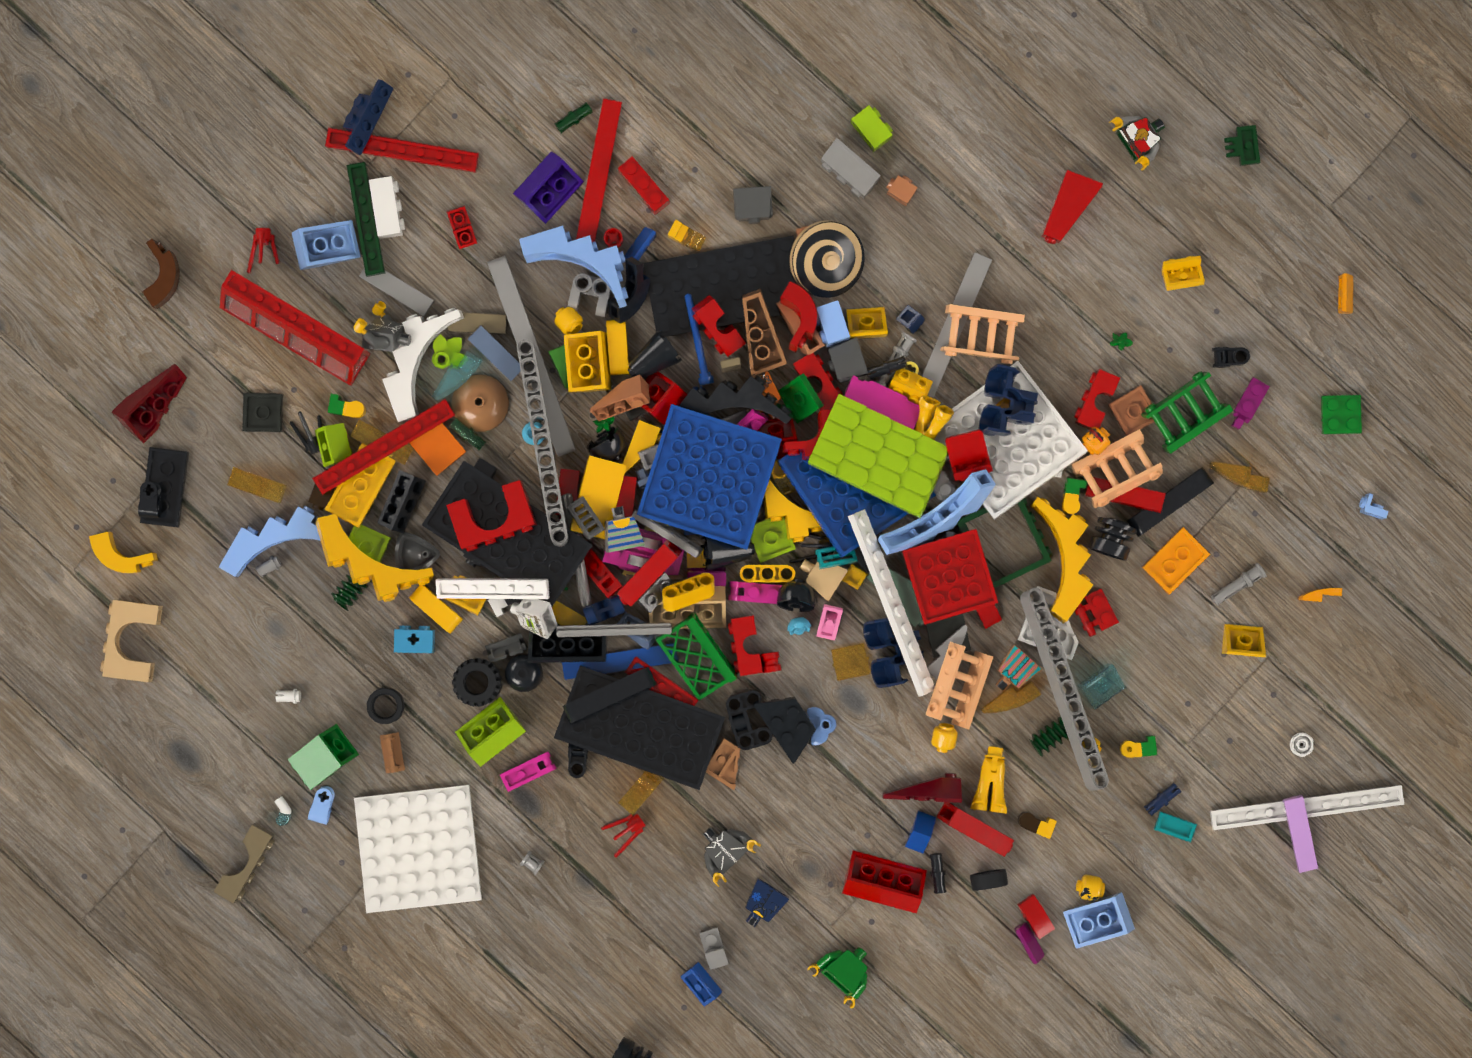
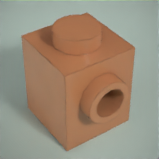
[886,175,918,206]

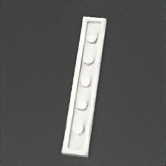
[435,578,550,599]

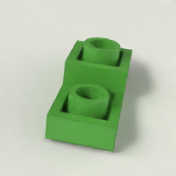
[548,345,568,389]

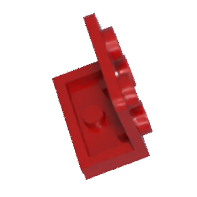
[945,429,993,481]

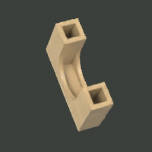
[100,600,163,682]

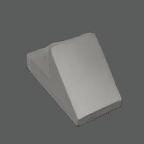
[699,927,729,970]

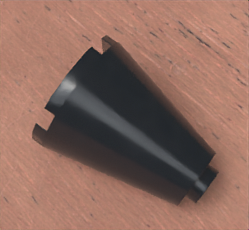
[628,330,682,378]
[701,536,755,571]

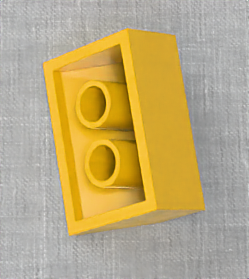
[564,331,612,392]

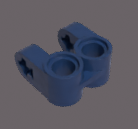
[583,595,626,625]

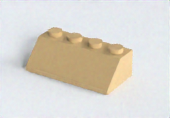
[648,586,726,629]

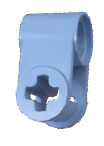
[308,786,335,825]

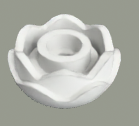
[1290,732,1314,757]

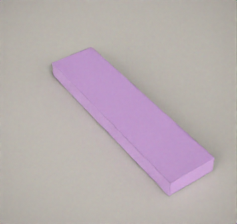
[1283,795,1318,873]

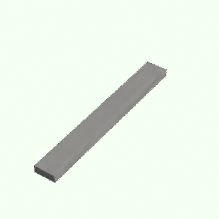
[922,252,992,398]

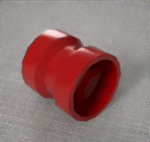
[604,228,623,248]
[760,651,782,673]

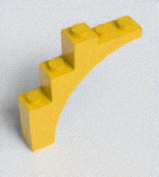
[763,480,822,543]
[1030,497,1093,624]
[316,514,434,602]

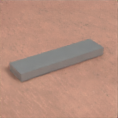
[359,268,434,317]
[632,509,703,558]

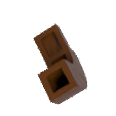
[142,239,180,309]

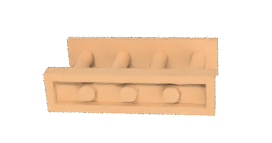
[940,304,1025,364]
[1072,429,1163,508]
[925,642,993,730]

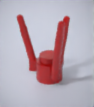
[247,228,279,273]
[601,813,646,858]

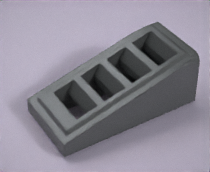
[566,496,605,540]

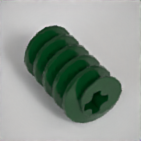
[331,574,372,611]
[1029,717,1069,757]

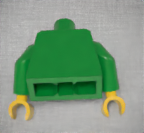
[808,947,868,1008]

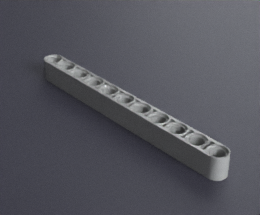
[487,255,576,457]
[517,339,569,547]
[1020,588,1109,791]

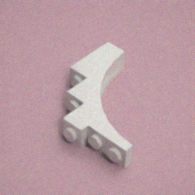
[382,308,464,423]

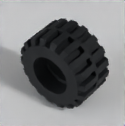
[452,658,502,707]

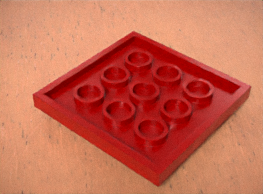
[902,529,998,625]

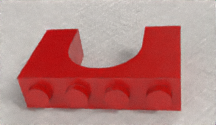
[555,469,638,520]
[446,480,537,552]

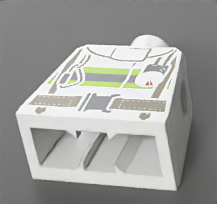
[510,599,558,639]

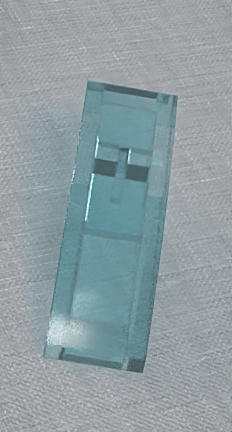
[432,350,483,401]

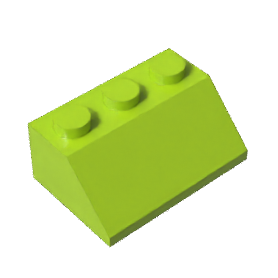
[455,697,526,767]

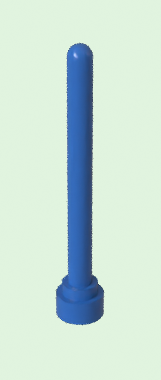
[685,294,714,386]

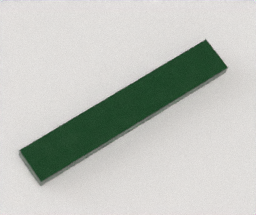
[346,162,386,277]

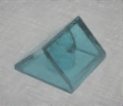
[1077,663,1126,709]

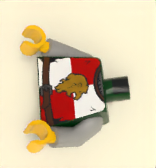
[1109,116,1165,171]

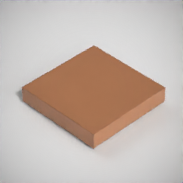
[1108,385,1154,436]

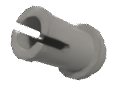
[256,556,282,577]

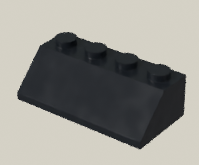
[528,628,607,663]

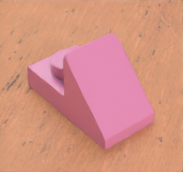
[816,604,843,640]

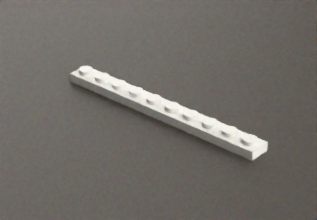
[848,509,935,697]
[1210,785,1404,830]

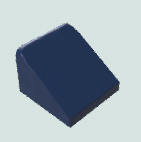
[896,305,925,334]

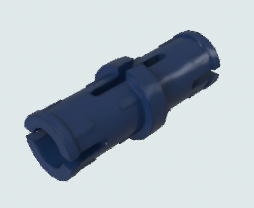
[1144,782,1181,816]

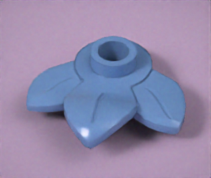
[807,707,836,746]

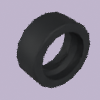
[367,688,404,724]
[970,869,1008,891]

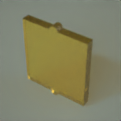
[831,643,870,681]

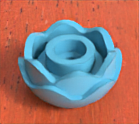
[522,422,545,445]
[787,617,811,635]

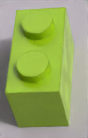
[850,105,893,152]
[315,423,352,467]

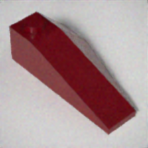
[111,364,187,443]
[882,773,962,803]

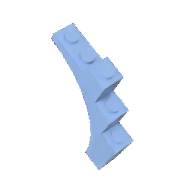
[519,226,628,308]
[877,469,996,555]
[219,505,320,577]

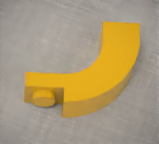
[89,532,158,573]

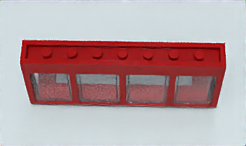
[220,270,371,386]

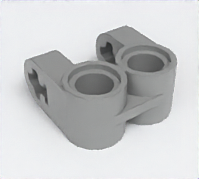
[567,273,611,317]

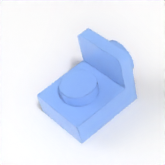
[1359,493,1388,520]

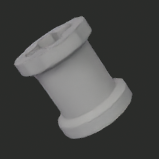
[520,851,545,875]

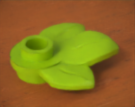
[432,334,468,369]

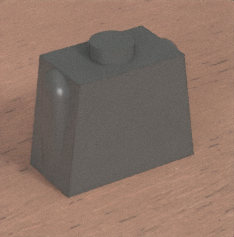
[733,186,773,224]
[827,337,868,382]

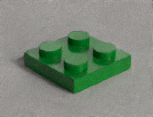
[778,373,824,424]
[1321,395,1362,434]

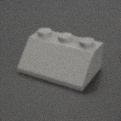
[821,138,881,199]

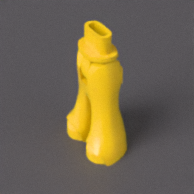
[914,396,954,440]
[970,746,1007,814]

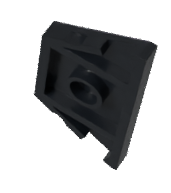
[753,697,816,764]

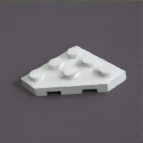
[1017,586,1079,660]

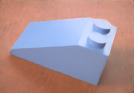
[292,220,361,270]
[1063,892,1135,949]

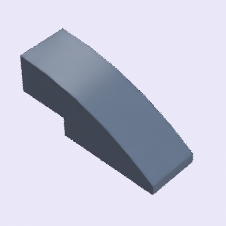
[468,325,521,381]

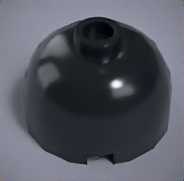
[586,426,625,462]
[777,579,815,612]
[505,654,543,692]

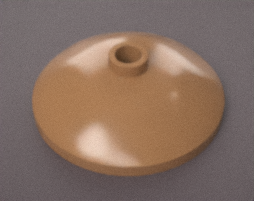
[451,375,509,432]

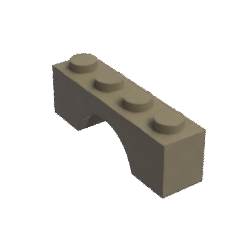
[214,823,276,903]

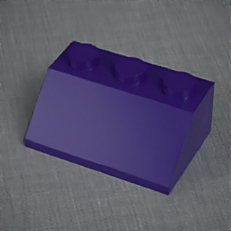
[513,151,584,224]

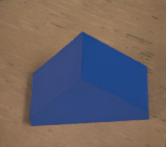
[905,811,936,853]

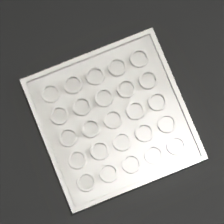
[927,361,1088,520]
[354,785,482,913]

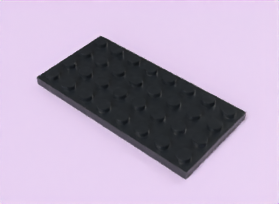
[643,235,798,337]
[422,461,593,607]
[554,665,725,790]

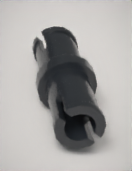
[867,356,907,380]
[930,853,946,894]

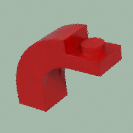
[780,281,817,353]
[782,409,832,460]

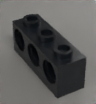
[377,470,426,534]

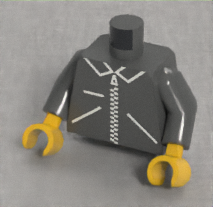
[354,301,411,352]
[703,827,761,887]

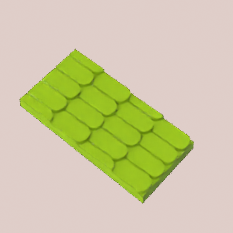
[808,394,949,519]

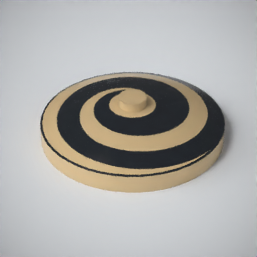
[790,220,865,298]

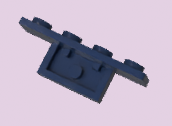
[343,79,393,155]

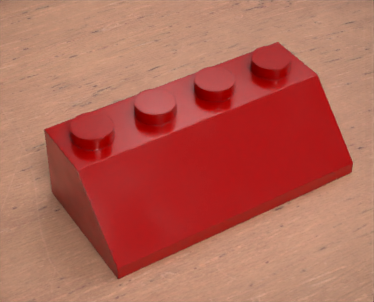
[842,850,927,914]

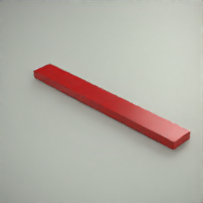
[576,98,622,242]
[325,127,479,173]
[312,399,455,495]

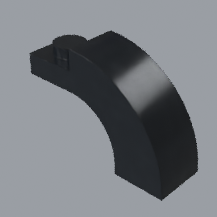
[608,257,650,324]

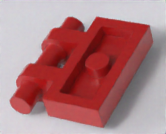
[1074,588,1119,637]

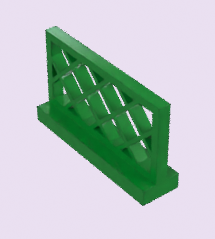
[655,612,737,700]

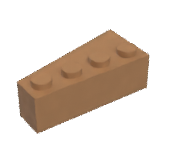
[742,289,787,375]

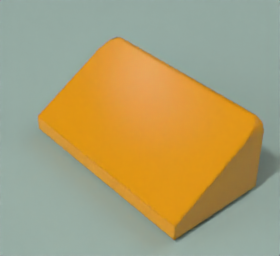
[1338,273,1353,314]

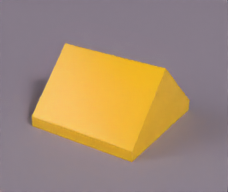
[846,307,888,339]
[1222,624,1266,657]

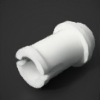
[276,689,301,704]

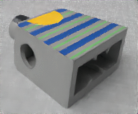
[605,506,645,553]

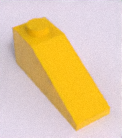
[623,420,662,475]

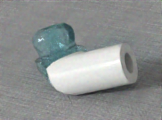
[274,796,292,826]

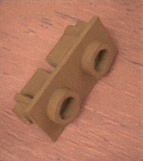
[380,732,405,773]

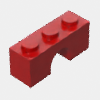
[618,156,670,215]
[691,295,746,357]
[793,353,843,410]
[1074,369,1120,430]
[728,615,763,676]

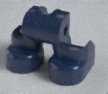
[979,364,1038,437]
[863,618,924,688]

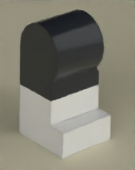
[488,599,523,617]

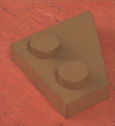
[706,737,740,790]

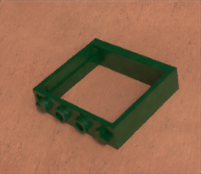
[956,498,1053,588]

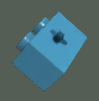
[394,625,435,653]

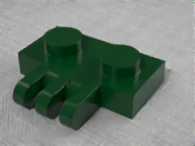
[1224,125,1260,166]

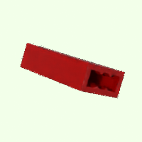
[1041,170,1103,245]
[617,540,682,607]
[936,802,1014,857]

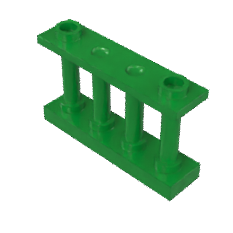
[1141,371,1234,454]

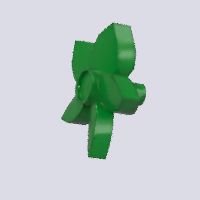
[1110,333,1133,351]
[593,416,615,433]

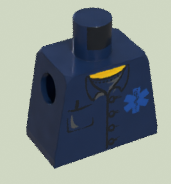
[745,878,789,927]

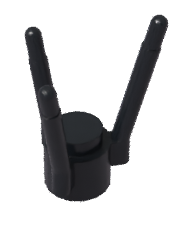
[290,411,322,455]
[789,533,833,564]

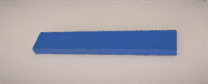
[562,643,678,680]

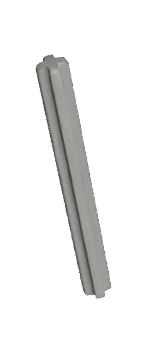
[562,493,592,607]
[556,623,672,637]

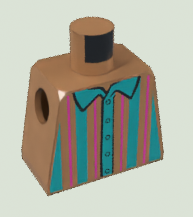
[995,644,1042,692]

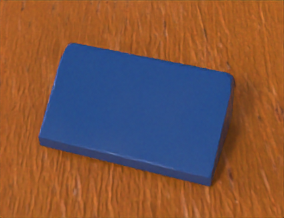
[624,227,656,261]
[680,962,722,1007]

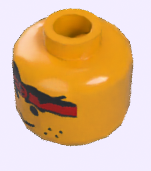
[1082,427,1111,455]

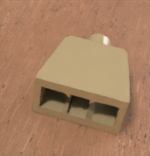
[799,559,848,601]

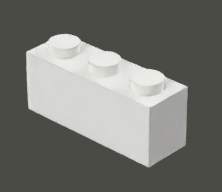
[369,176,405,239]

